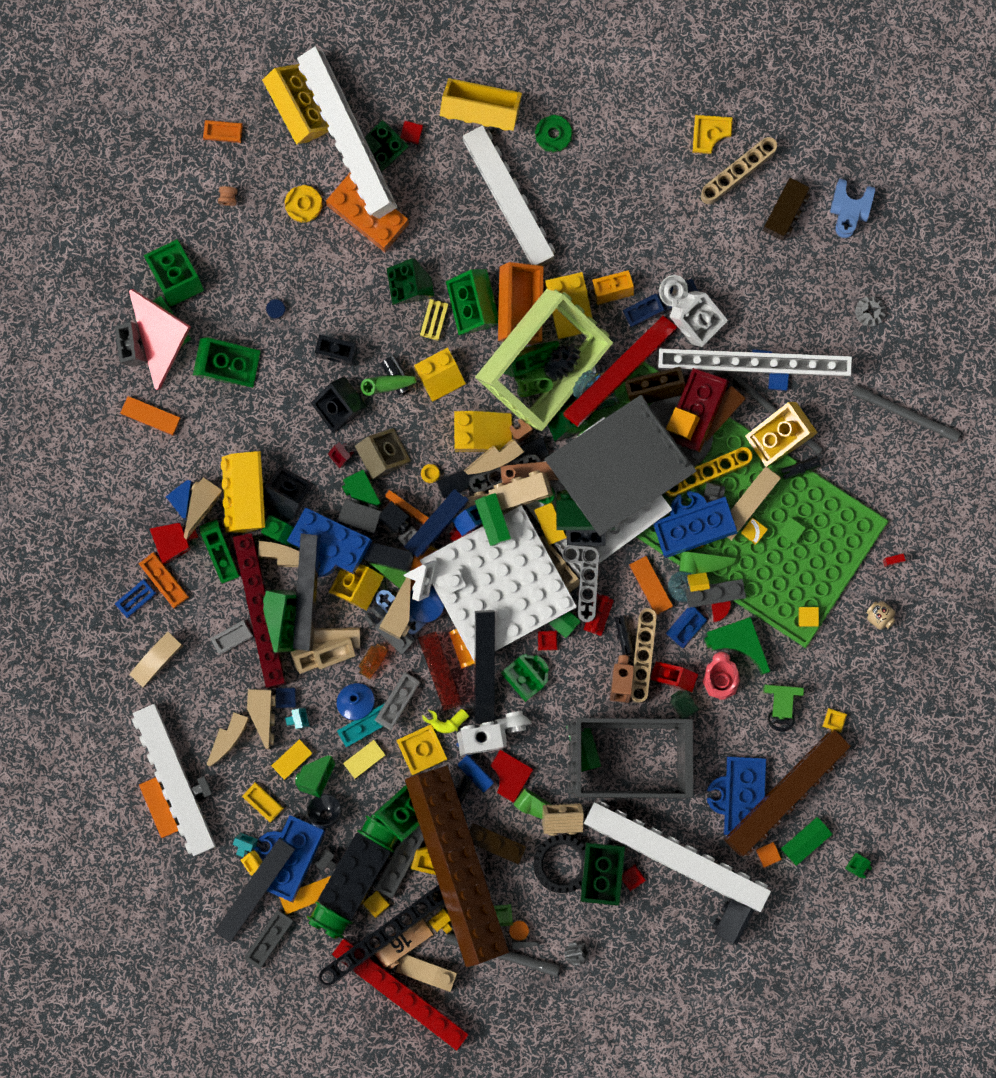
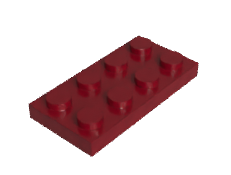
[670,368,729,453]

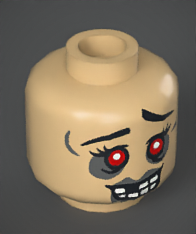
[866,601,896,630]

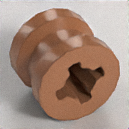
[218,186,238,206]

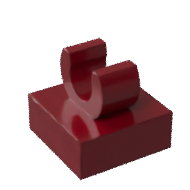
[328,442,354,469]

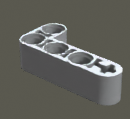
[562,546,599,622]

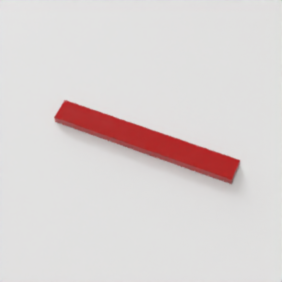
[563,316,677,427]

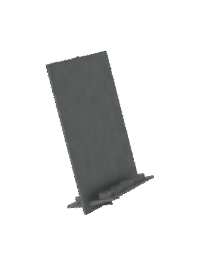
[545,395,696,536]

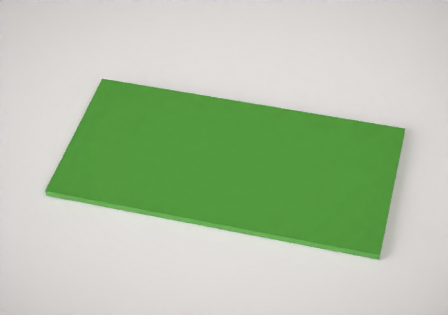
[578,362,888,648]

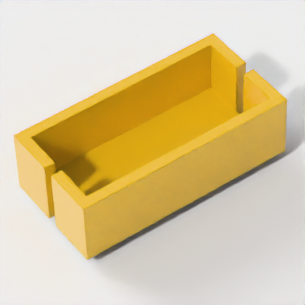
[440,78,522,131]

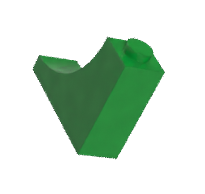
[704,617,770,675]

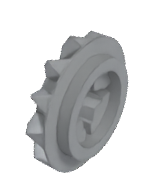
[855,296,886,327]

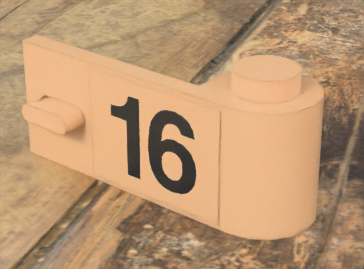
[374,920,433,970]

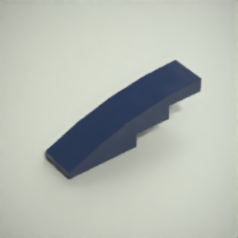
[622,278,698,327]

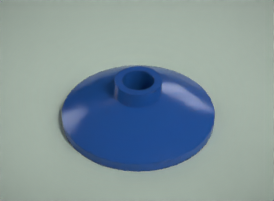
[337,683,375,720]

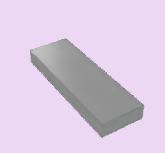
[375,672,421,731]

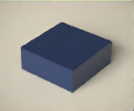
[276,688,296,708]

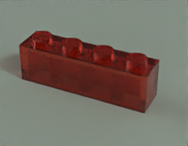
[418,631,462,712]

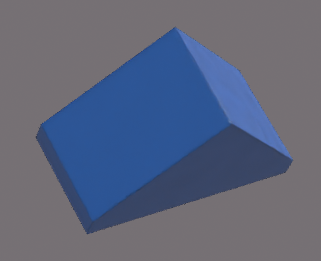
[165,480,193,520]

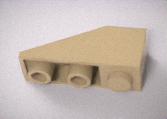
[247,689,276,749]

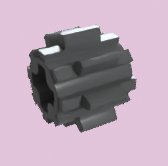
[564,941,589,966]

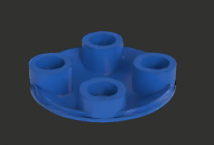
[410,585,444,623]

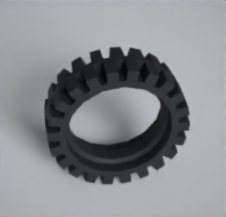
[533,835,585,893]

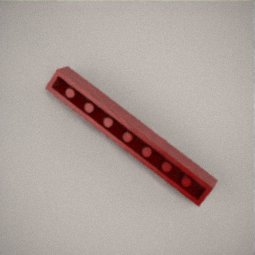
[331,938,469,1051]

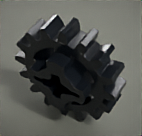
[544,341,581,381]

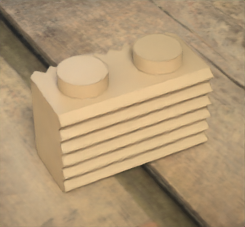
[542,803,584,836]

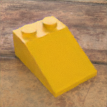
[545,272,593,339]
[745,402,818,467]
[454,411,512,452]

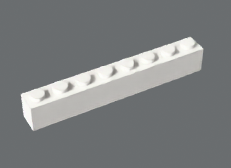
[463,125,556,266]
[132,704,216,856]

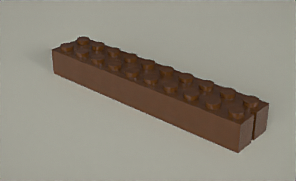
[405,765,509,967]

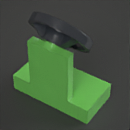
[763,685,804,732]

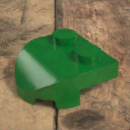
[501,654,549,702]

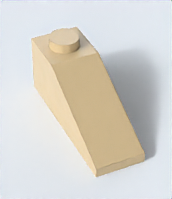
[184,477,222,539]
[379,577,411,640]
[396,954,457,992]

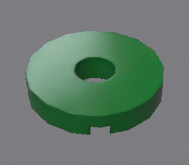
[535,115,572,153]

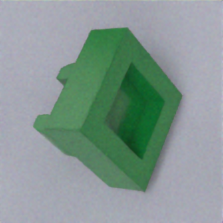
[845,853,872,879]

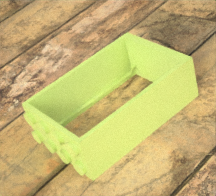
[475,289,613,431]

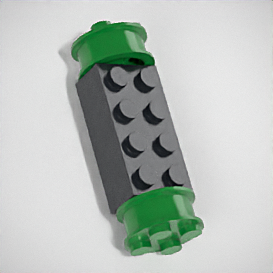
[307,814,398,939]

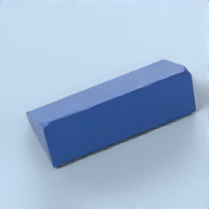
[665,607,708,648]
[458,755,494,793]

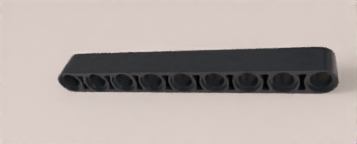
[317,885,445,988]

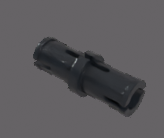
[781,455,821,480]
[614,615,634,655]

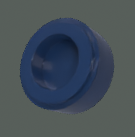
[266,299,285,319]

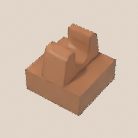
[510,419,533,444]

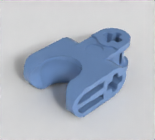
[830,178,875,238]

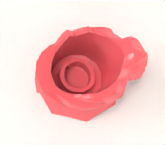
[702,651,740,700]

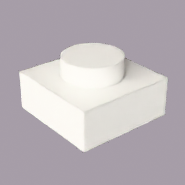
[441,569,466,594]

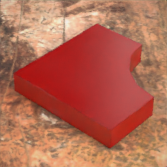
[490,750,533,803]

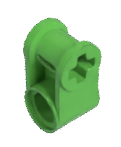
[514,368,553,397]

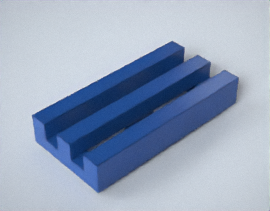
[115,579,157,619]

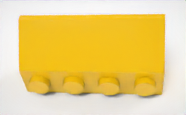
[262,64,329,145]
[221,451,265,533]

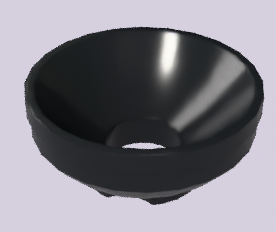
[306,794,342,828]

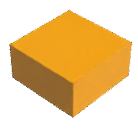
[666,407,700,440]

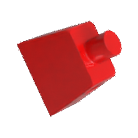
[150,523,198,565]

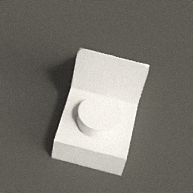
[404,561,436,601]

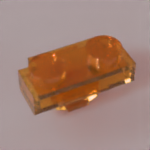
[358,643,389,680]

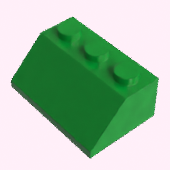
[446,269,498,336]

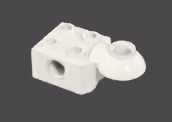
[659,275,728,347]
[456,711,532,756]

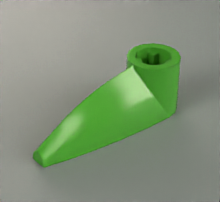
[361,375,417,396]
[679,552,736,573]
[514,788,552,819]

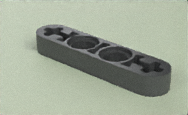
[469,454,540,492]

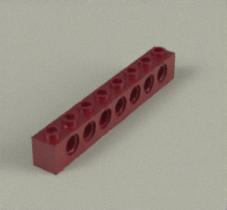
[233,533,286,689]

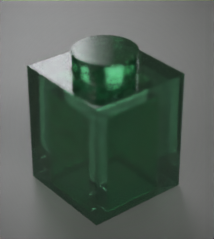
[669,690,699,719]

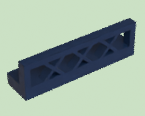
[404,489,469,560]

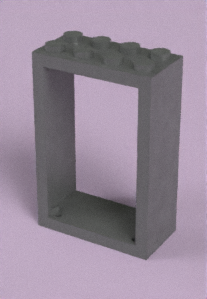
[567,718,693,799]

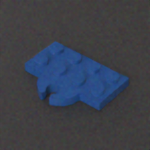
[653,491,738,558]
[287,507,372,577]
[706,757,766,835]
[255,815,326,903]

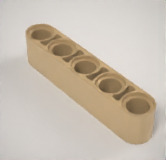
[701,137,777,204]
[630,608,657,703]

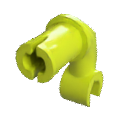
[422,709,469,734]

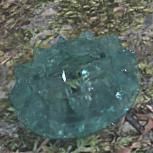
[573,370,596,398]
[668,571,691,602]

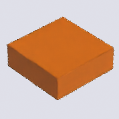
[756,842,782,868]

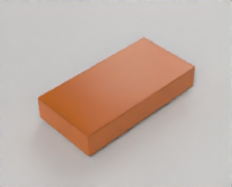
[203,120,243,143]

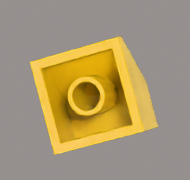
[414,347,466,402]
[329,564,384,611]

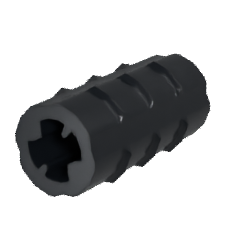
[380,355,414,397]

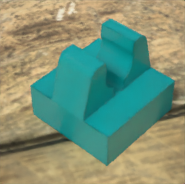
[285,708,310,729]
[233,833,258,857]

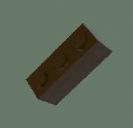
[762,178,810,241]
[625,367,685,404]
[469,823,526,865]

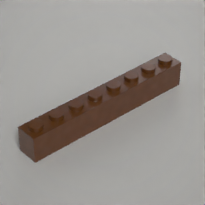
[723,730,851,856]

